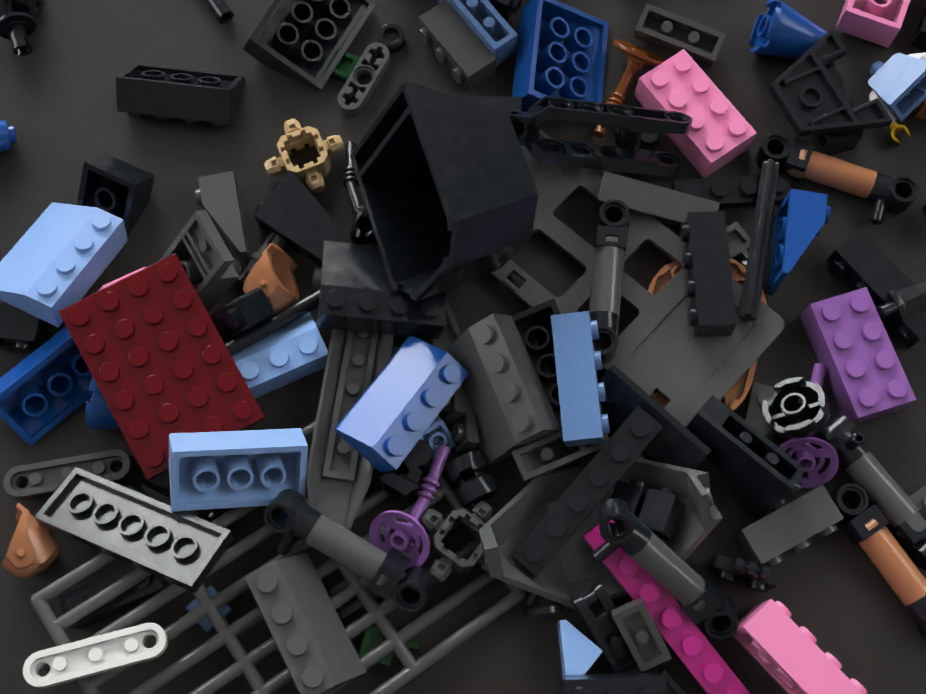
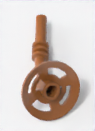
[593,39,665,138]

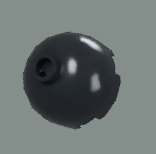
[762,377,830,440]

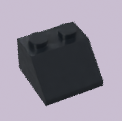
[77,152,155,236]

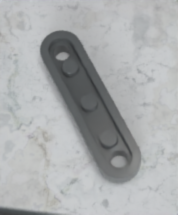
[3,449,134,499]

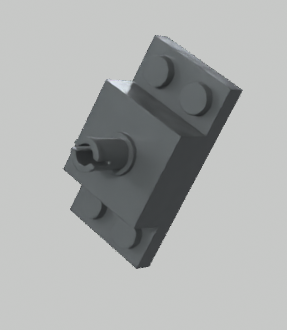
[159,210,241,312]

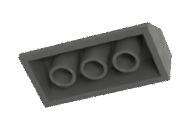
[245,552,366,694]

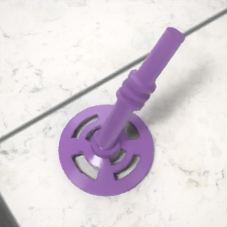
[779,363,839,489]
[369,444,451,568]

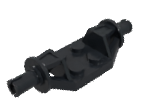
[0,0,45,56]

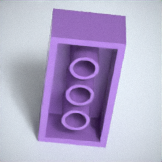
[800,287,916,424]

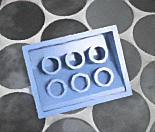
[0,202,128,328]

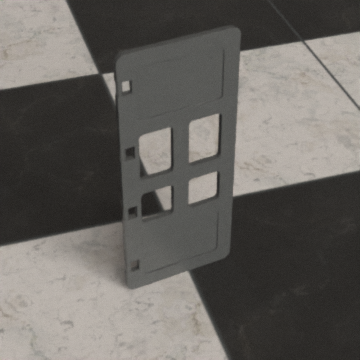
[489,129,784,427]

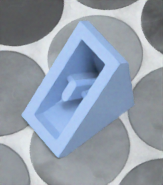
[557,620,603,675]

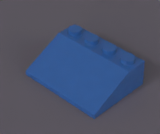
[512,0,609,112]

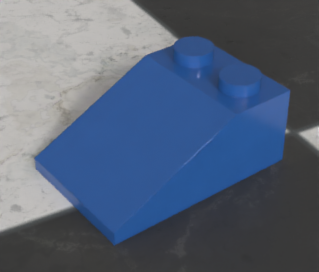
[767,189,831,295]

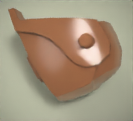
[243,243,300,315]
[1,503,61,579]

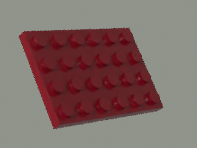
[58,253,265,481]

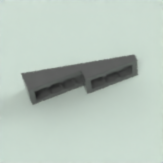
[597,171,720,226]

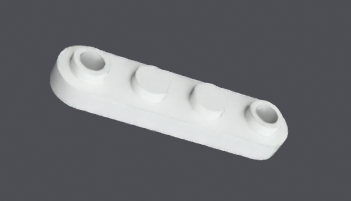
[23,623,168,688]

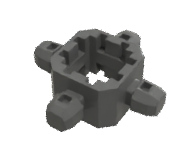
[421,501,493,583]

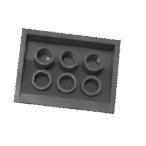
[445,313,560,468]

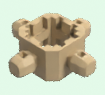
[264,118,344,194]

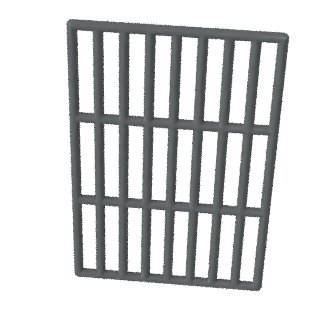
[31,420,526,694]

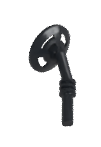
[342,141,376,245]

